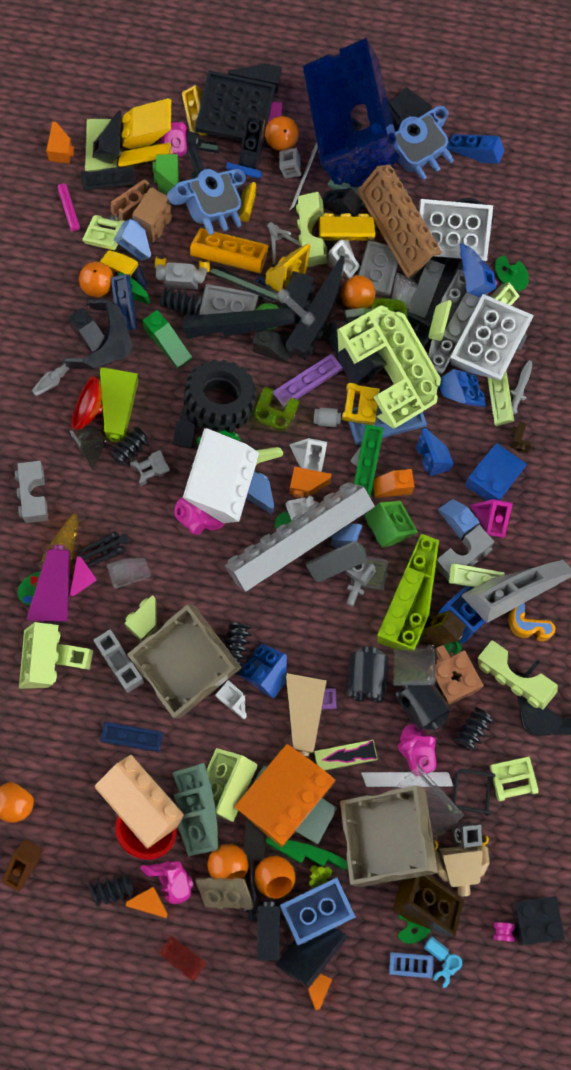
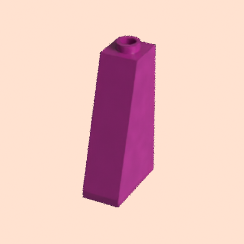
[27,544,70,621]

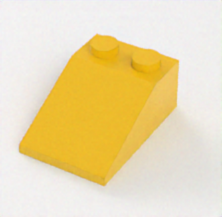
[122,98,171,150]
[265,244,311,297]

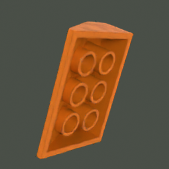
[234,744,335,848]

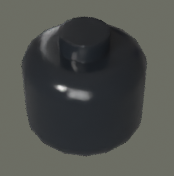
[186,131,202,149]

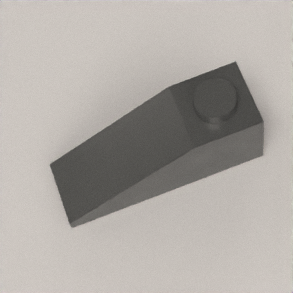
[408,260,445,320]

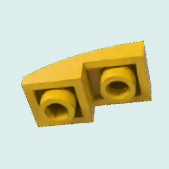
[100,250,138,276]

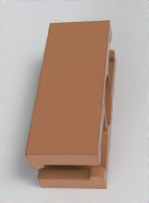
[111,179,156,221]

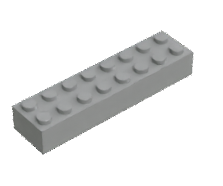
[224,483,375,592]

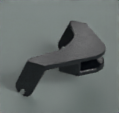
[62,299,132,369]
[517,659,571,736]

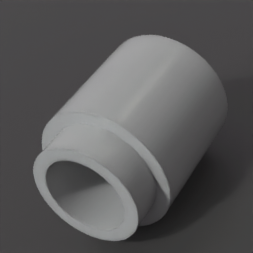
[314,407,341,427]

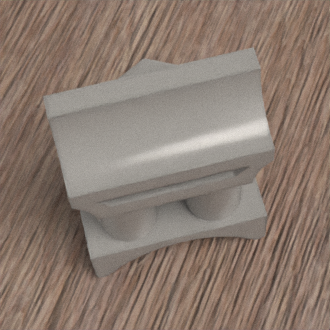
[130,450,170,486]

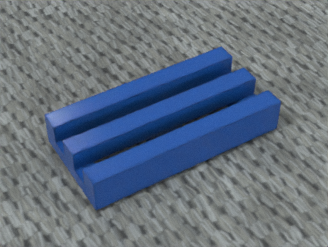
[226,162,263,179]

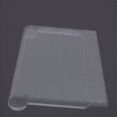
[393,645,435,685]

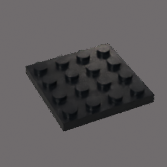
[195,70,276,143]

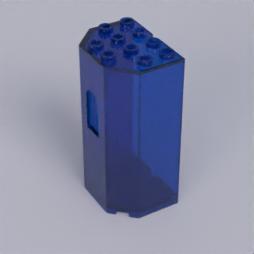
[303,37,400,187]

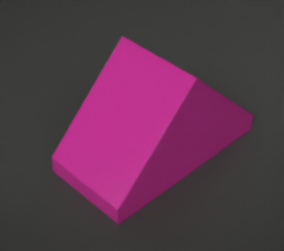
[70,557,97,597]

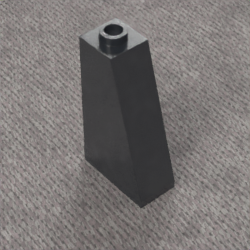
[325,320,387,386]

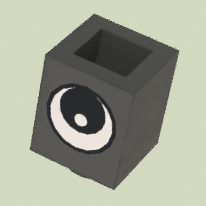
[451,821,482,848]

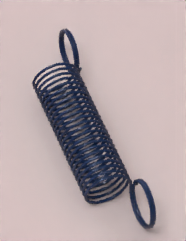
[133,258,150,297]

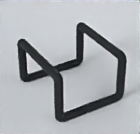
[452,768,496,816]

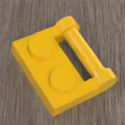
[342,383,380,425]

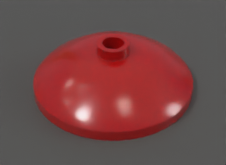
[72,376,103,430]
[115,816,177,860]

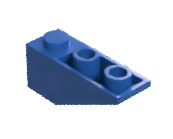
[446,134,505,164]
[459,243,496,297]

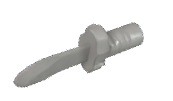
[346,581,364,607]

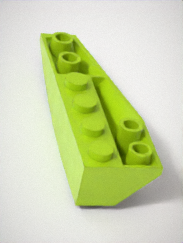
[377,534,439,651]

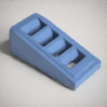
[389,952,434,978]

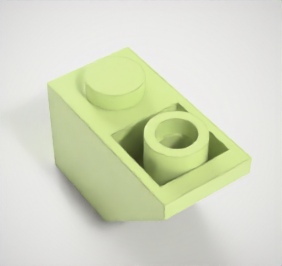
[125,595,157,642]
[55,644,93,670]

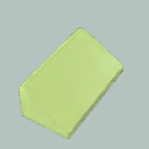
[490,282,519,306]
[428,300,452,341]

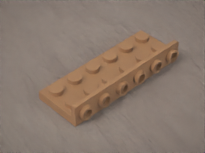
[357,165,442,278]

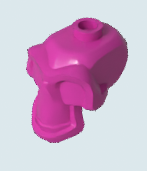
[157,122,187,158]
[174,497,225,535]
[397,724,436,775]
[140,860,193,904]

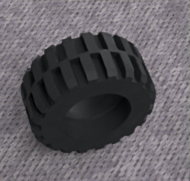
[183,359,257,432]

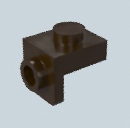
[510,421,532,453]

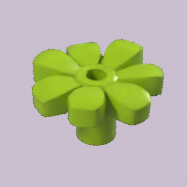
[309,865,332,888]

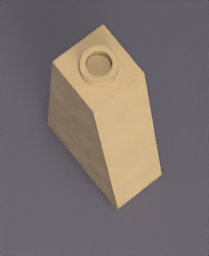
[286,673,326,757]

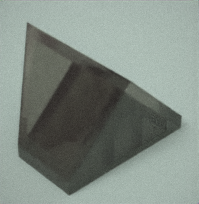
[69,426,107,471]

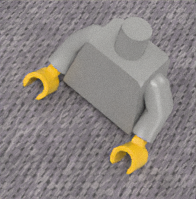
[154,257,210,290]

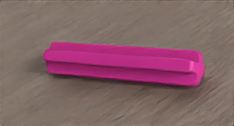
[58,183,80,232]

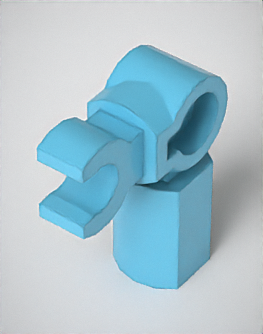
[424,936,462,988]

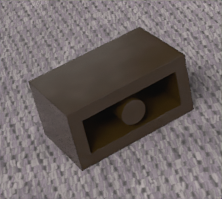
[421,610,466,648]

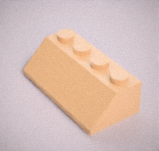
[95,755,184,849]

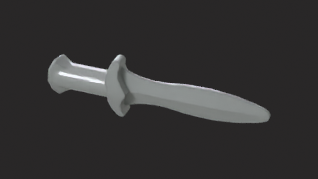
[510,360,532,414]

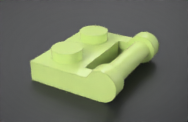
[82,215,125,250]
[489,757,538,802]

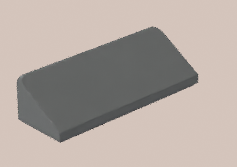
[305,541,367,582]

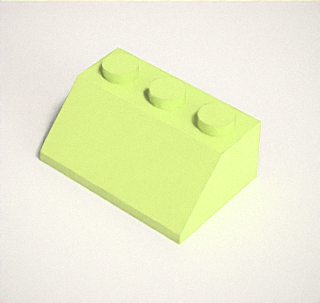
[19,622,60,689]
[206,748,258,822]

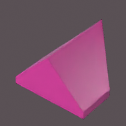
[470,499,513,538]

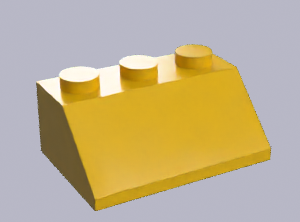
[319,214,375,241]

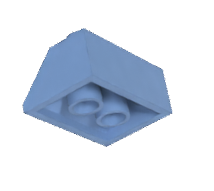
[280,878,355,945]

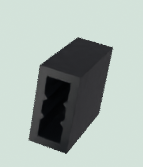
[257,902,280,961]

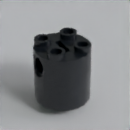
[345,646,389,703]
[394,672,452,732]

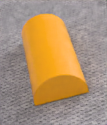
[190,228,269,274]

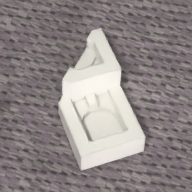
[285,496,319,521]
[214,680,246,719]

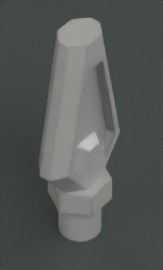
[31,364,69,396]

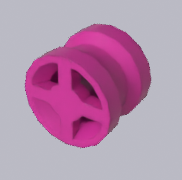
[493,922,515,942]

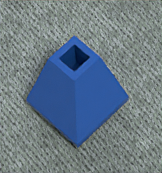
[439,369,486,407]
[416,428,453,477]
[238,643,287,698]

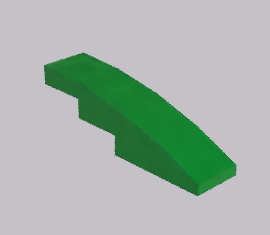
[265,838,348,871]

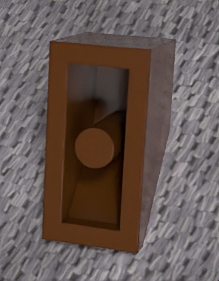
[2,839,43,892]

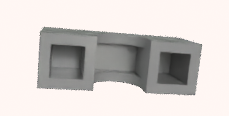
[15,461,49,523]
[436,525,494,582]
[93,630,144,694]

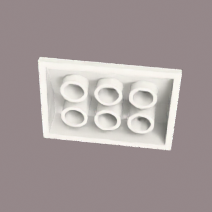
[418,199,493,261]
[450,294,533,381]
[183,428,259,523]

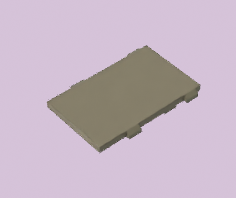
[195,878,254,910]

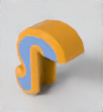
[508,603,556,641]

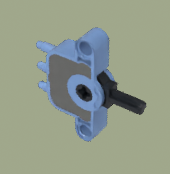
[375,100,454,181]
[167,146,246,235]

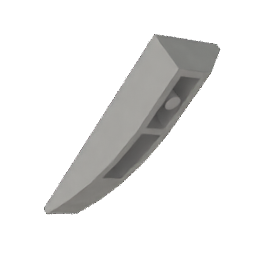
[428,270,488,374]
[462,560,571,623]

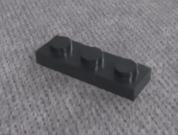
[81,165,136,190]

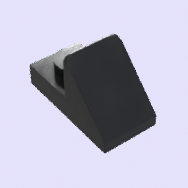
[173,409,198,449]

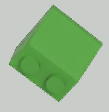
[153,154,180,205]
[364,501,418,548]

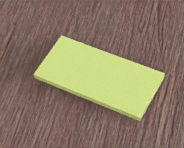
[85,119,117,171]

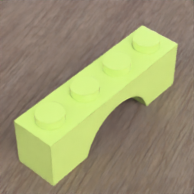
[296,192,328,267]
[478,640,558,710]

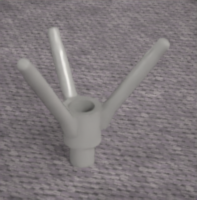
[267,222,301,265]

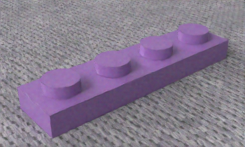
[272,354,342,409]

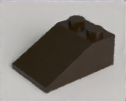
[393,875,464,938]

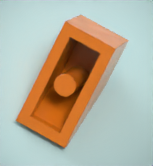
[47,121,74,164]
[289,467,332,498]
[373,469,415,498]

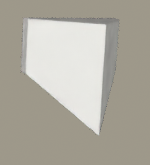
[327,239,360,279]
[289,438,327,472]

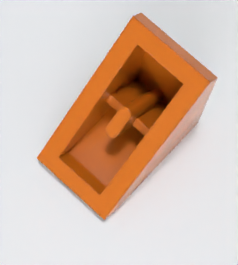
[126,887,168,918]
[307,974,332,1010]

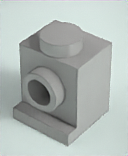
[280,148,301,179]
[345,561,376,586]

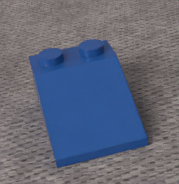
[465,443,527,501]
[438,586,485,644]

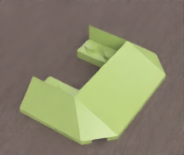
[337,305,441,429]

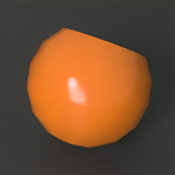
[265,116,299,151]
[79,261,114,298]
[340,275,376,310]
[0,782,34,823]
[207,844,249,879]
[254,856,296,899]

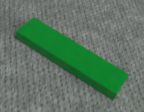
[354,424,384,497]

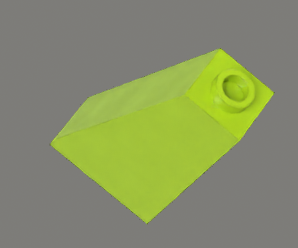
[100,367,139,442]

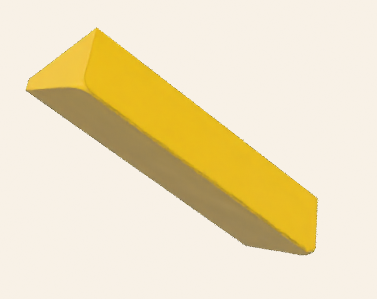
[182,85,207,136]
[118,143,173,167]

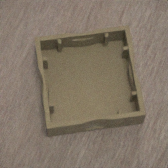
[127,604,241,718]
[340,785,438,887]

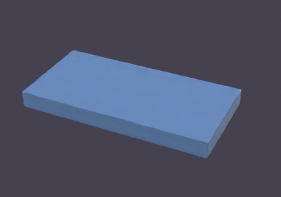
[348,406,427,445]

